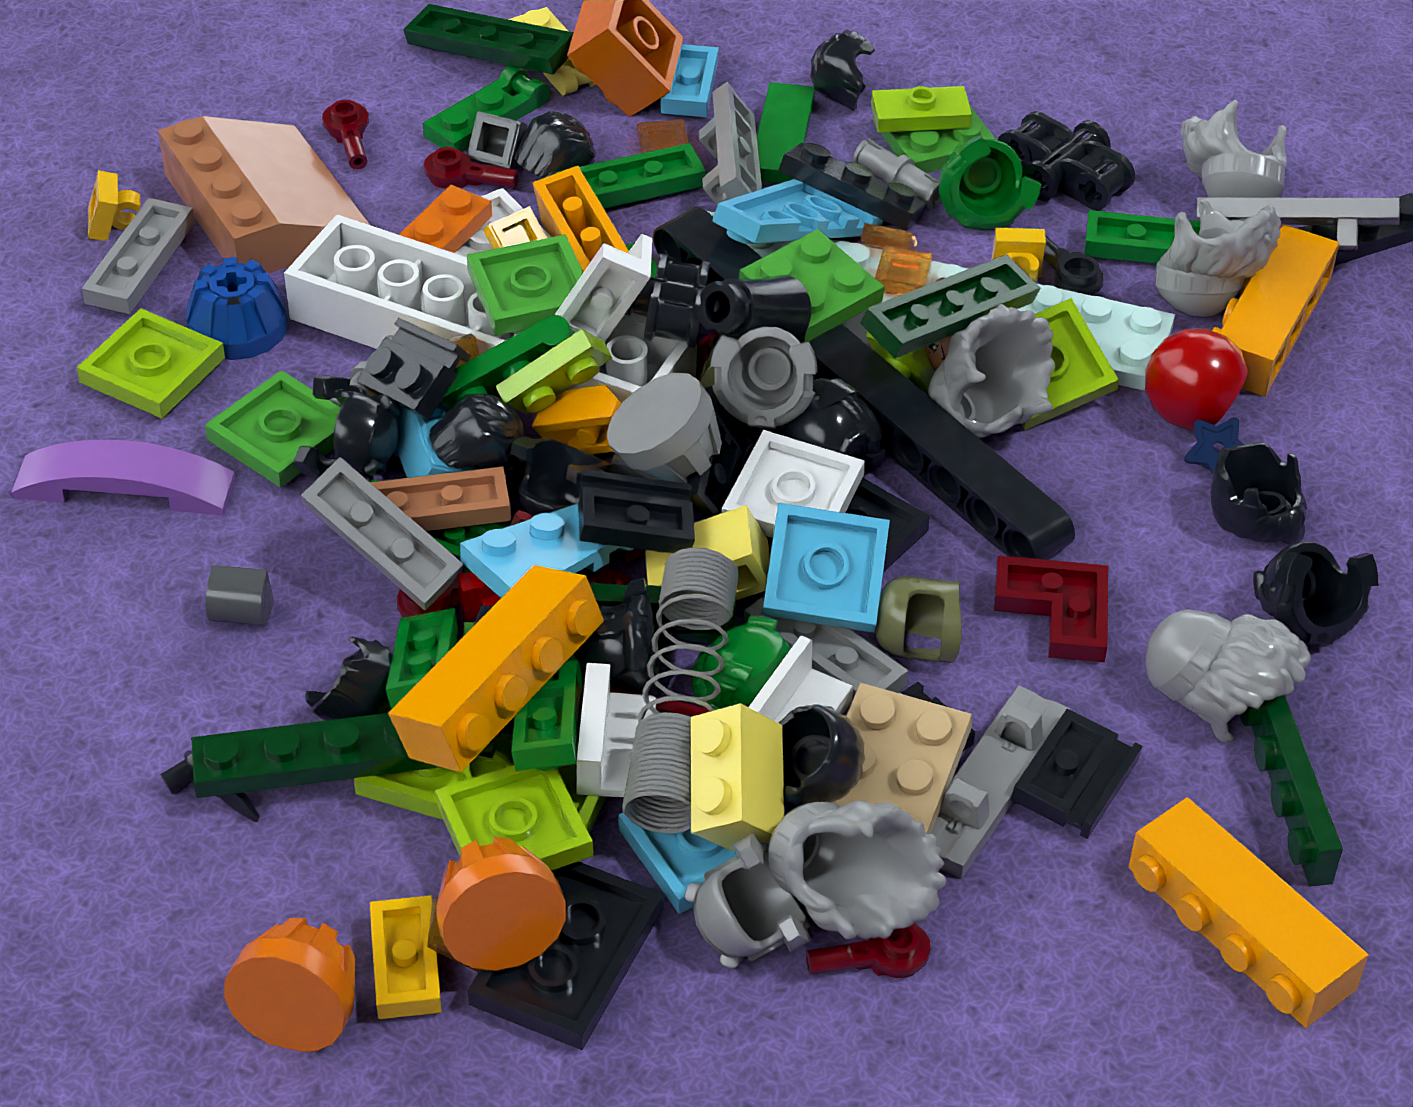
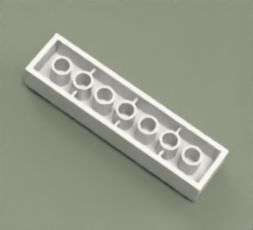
[284,215,697,403]

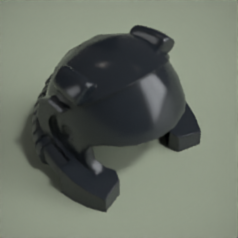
[294,375,401,480]
[772,378,887,474]
[510,436,618,517]
[1253,541,1379,646]
[574,577,674,697]

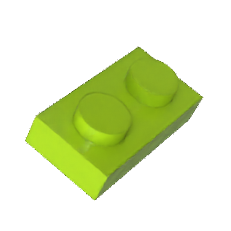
[496,329,613,414]

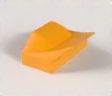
[532,385,622,454]

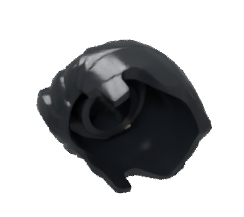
[1210,442,1307,544]

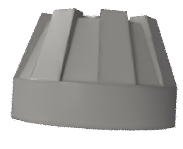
[607,373,722,484]

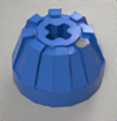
[186,257,289,360]

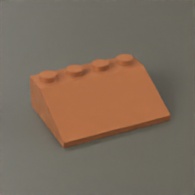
[158,116,370,274]

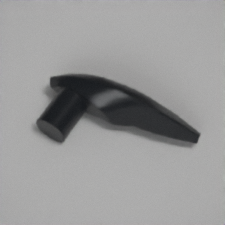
[160,750,260,822]

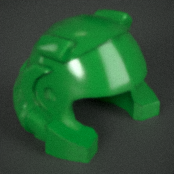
[939,135,1042,230]
[690,616,791,710]

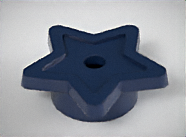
[1184,417,1245,474]

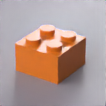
[567,0,684,117]

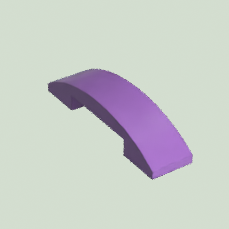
[11,439,235,515]

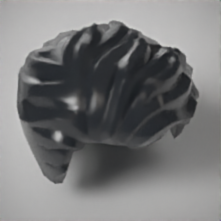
[810,29,875,111]
[514,111,596,178]
[429,393,524,473]
[305,636,393,721]

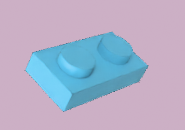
[661,44,719,118]

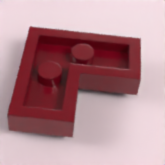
[994,555,1108,663]

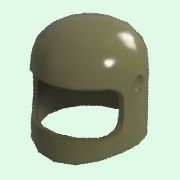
[875,576,962,663]

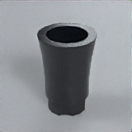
[697,275,811,341]

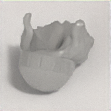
[1180,100,1287,198]
[1155,199,1281,317]
[928,304,1055,439]
[1145,609,1311,743]
[768,800,946,939]

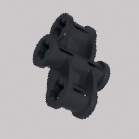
[998,111,1136,211]
[624,253,710,349]

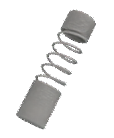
[622,547,739,834]

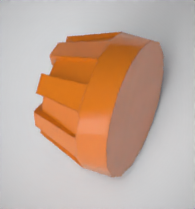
[436,836,566,971]
[224,917,355,1052]

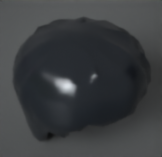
[778,704,865,806]

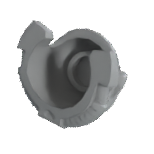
[710,327,818,429]
[685,833,812,968]

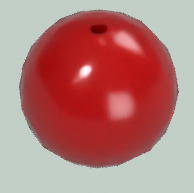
[1145,329,1248,431]

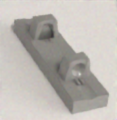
[699,82,762,206]
[1197,197,1400,250]
[931,685,1070,879]

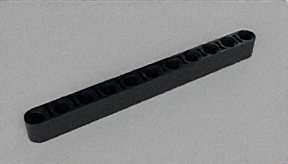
[653,207,1075,560]

